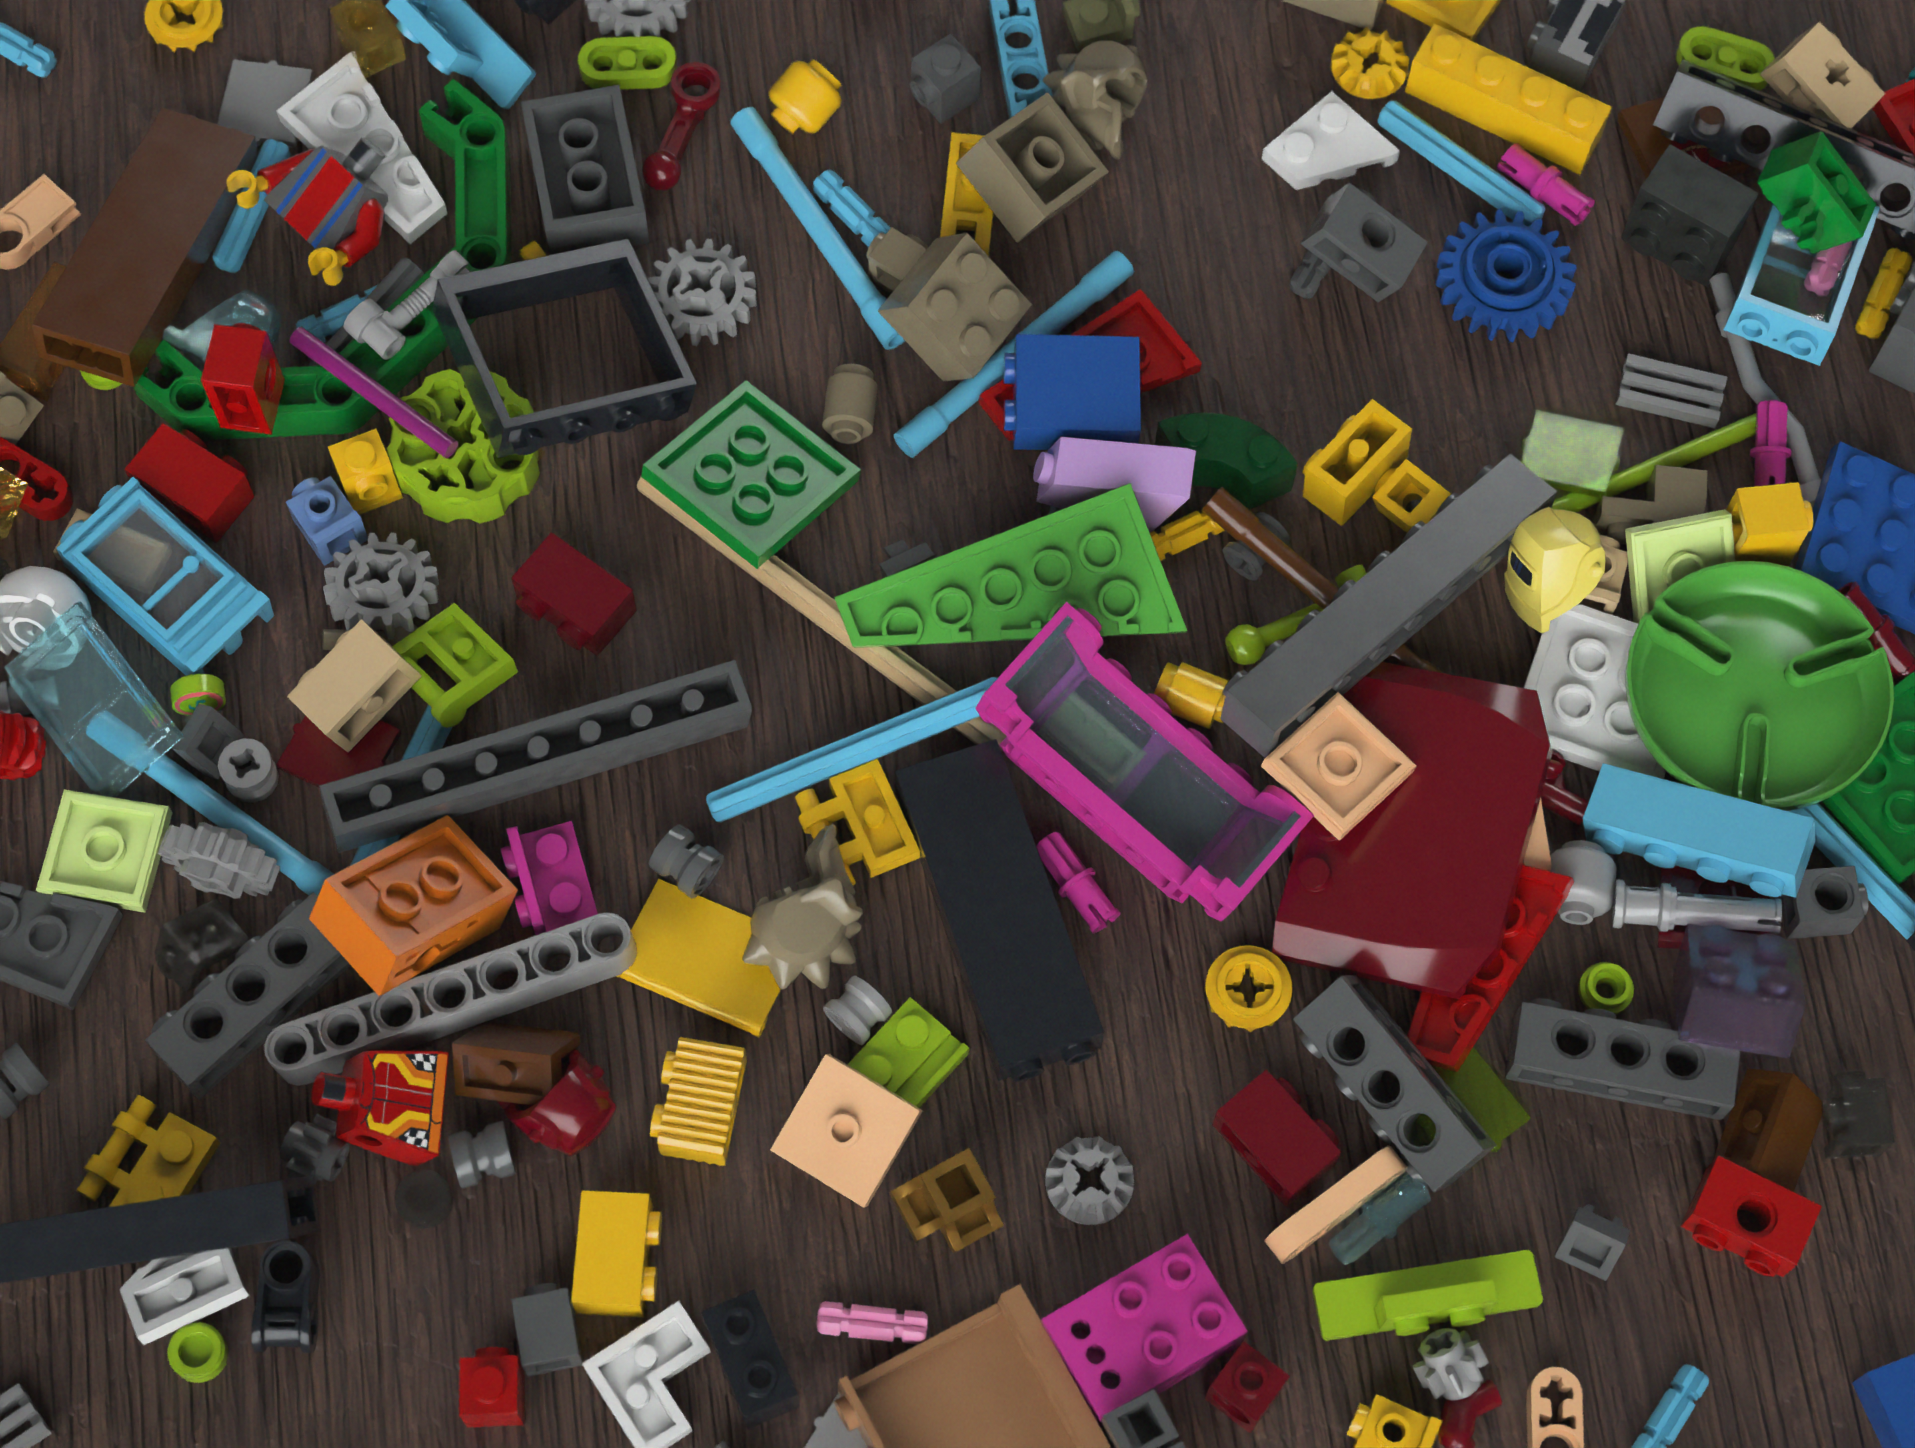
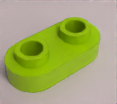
[1676,26,1775,91]
[578,36,677,90]

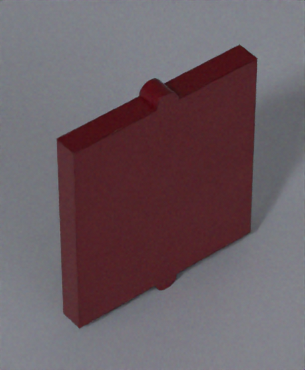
[276,715,402,788]

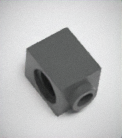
[1779,866,1868,939]
[511,1283,583,1377]

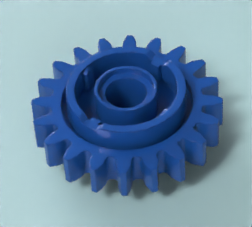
[1435,209,1576,342]

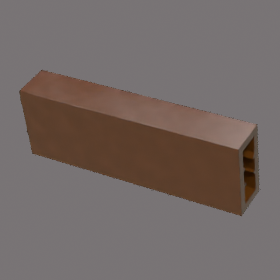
[32,108,257,387]

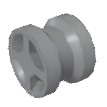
[218,738,279,803]
[823,976,892,1045]

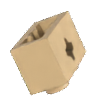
[1760,21,1885,129]

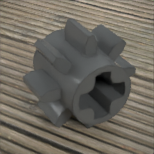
[279,1114,350,1185]

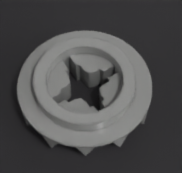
[1045,1136,1134,1225]

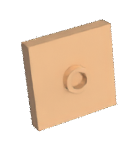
[1261,692,1417,841]
[770,1054,923,1208]

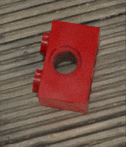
[201,323,285,435]
[1680,1155,1822,1277]

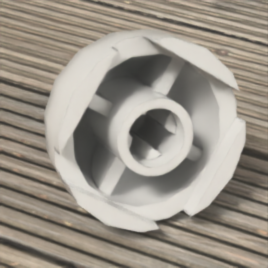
[0,566,92,670]

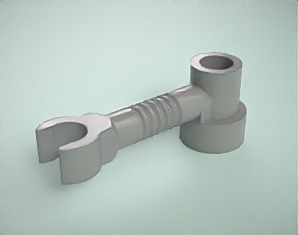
[343,250,470,360]

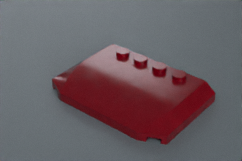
[1272,662,1552,999]

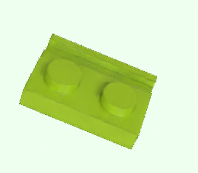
[847,997,969,1108]

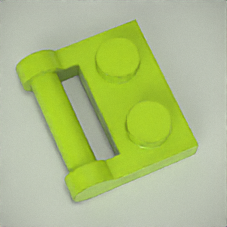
[392,603,518,728]

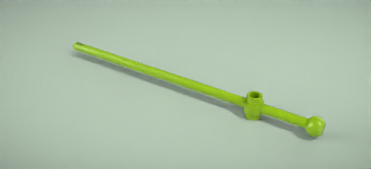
[1225,413,1756,665]

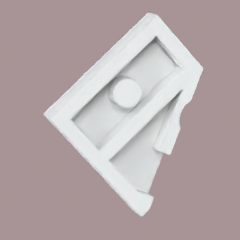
[1262,91,1400,190]
[120,1248,250,1345]

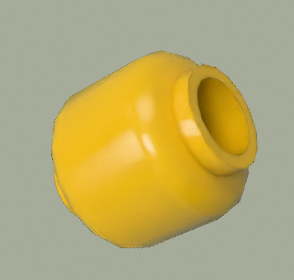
[769,59,842,134]

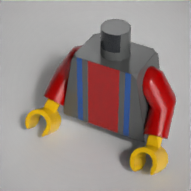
[227,138,388,286]

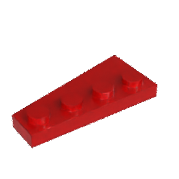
[978,289,1202,441]
[1407,865,1574,1072]

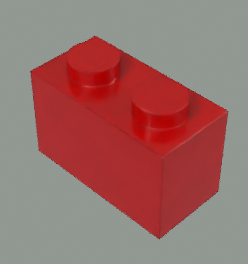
[124,423,255,543]

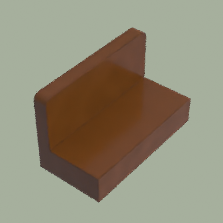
[452,1022,580,1105]
[1712,1068,1825,1192]

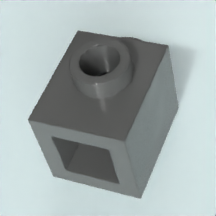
[910,33,981,124]

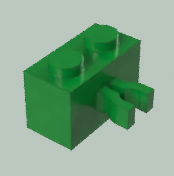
[1757,131,1876,254]

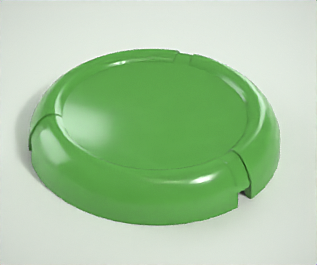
[1625,561,1894,811]

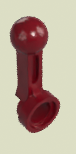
[642,62,721,191]

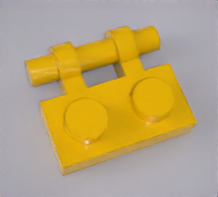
[795,759,920,886]
[76,1095,220,1207]

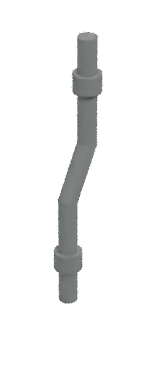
[1709,273,1822,510]

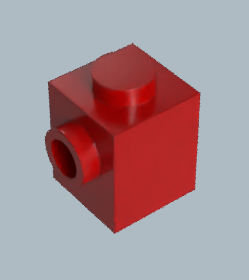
[459,1347,525,1427]

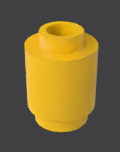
[1154,662,1229,729]

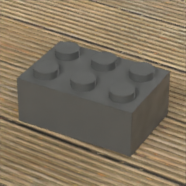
[521,85,650,255]

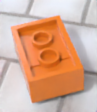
[309,815,518,997]

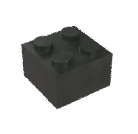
[1620,144,1759,287]

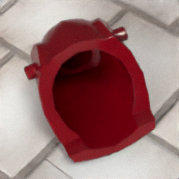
[497,1049,617,1156]

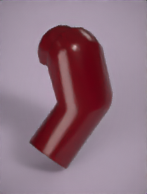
[1541,750,1589,826]
[1437,1379,1502,1448]

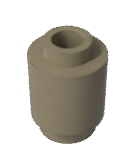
[822,364,878,444]

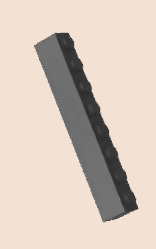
[1220,454,1557,758]
[319,660,752,853]

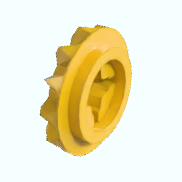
[144,0,224,52]
[1331,26,1410,99]
[1204,945,1292,1032]

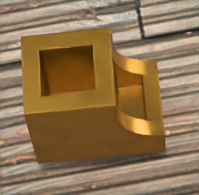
[889,1148,1004,1253]

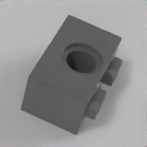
[1300,183,1428,302]

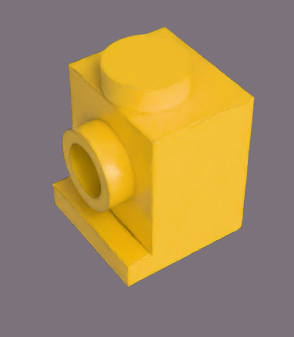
[328,428,403,515]
[1372,459,1451,533]
[1346,1394,1442,1448]

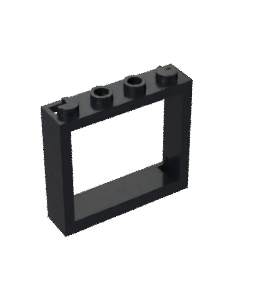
[432,239,697,458]

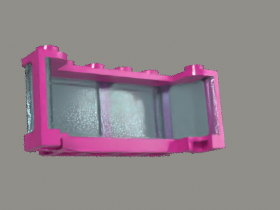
[975,602,1314,922]

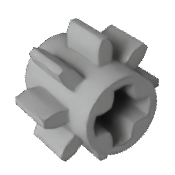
[1413,1328,1489,1400]

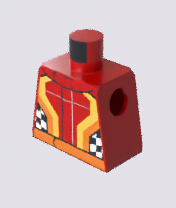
[312,1050,449,1166]

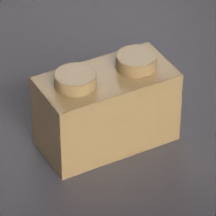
[287,619,422,752]

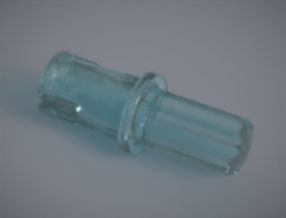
[1329,1173,1431,1265]

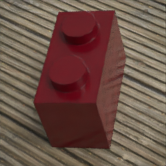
[511,532,637,657]
[1212,1069,1341,1207]

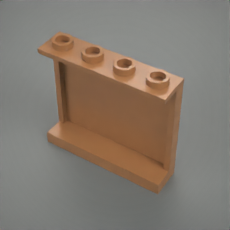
[833,1284,1111,1448]

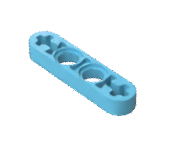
[989,0,1052,118]

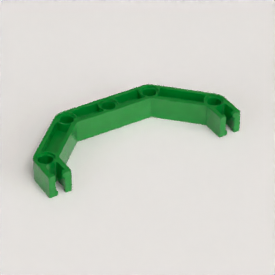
[133,79,512,441]

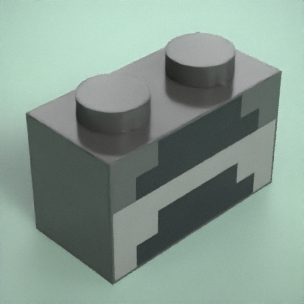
[1526,0,1627,92]

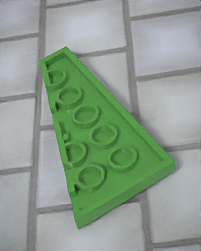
[834,483,1187,648]

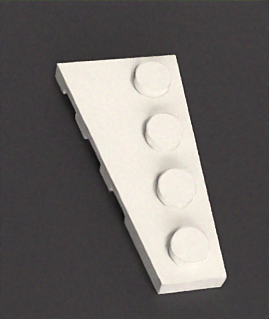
[276,52,448,244]

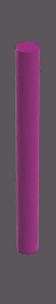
[289,327,458,458]

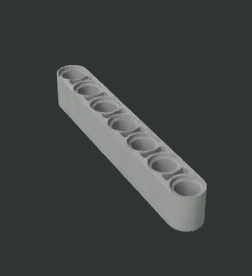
[264,912,637,1086]

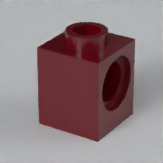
[1204,1341,1290,1433]

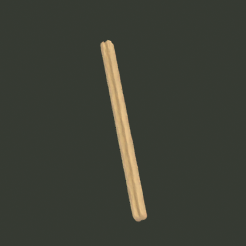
[637,476,1007,751]

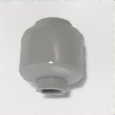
[1550,840,1617,925]

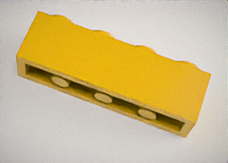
[1405,24,1612,175]

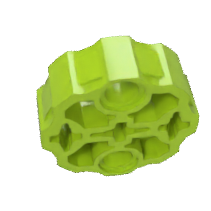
[387,369,540,524]

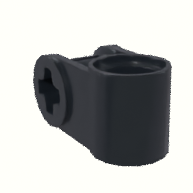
[252,1240,320,1353]

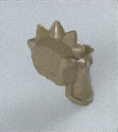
[1042,41,1147,159]
[743,824,863,989]

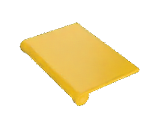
[615,879,781,1037]

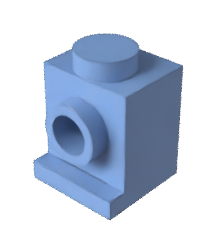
[286,476,368,566]

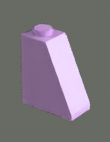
[1033,437,1196,533]

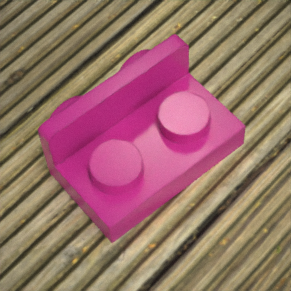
[501,821,598,936]

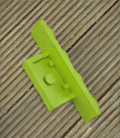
[1312,1250,1543,1341]

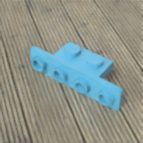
[385,0,536,109]

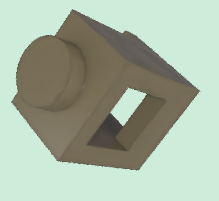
[866,227,928,294]

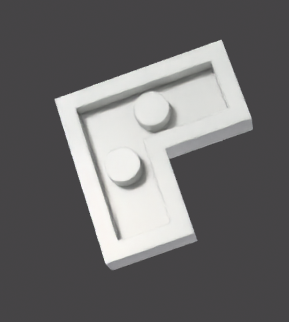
[582,1301,710,1448]

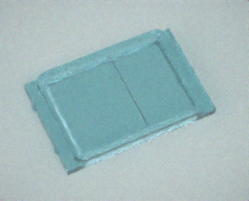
[4,602,184,797]

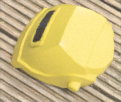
[1504,507,1605,633]

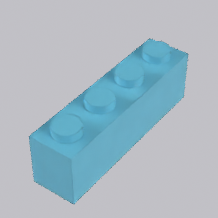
[1583,763,1815,898]

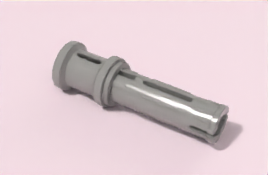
[1612,879,1782,934]

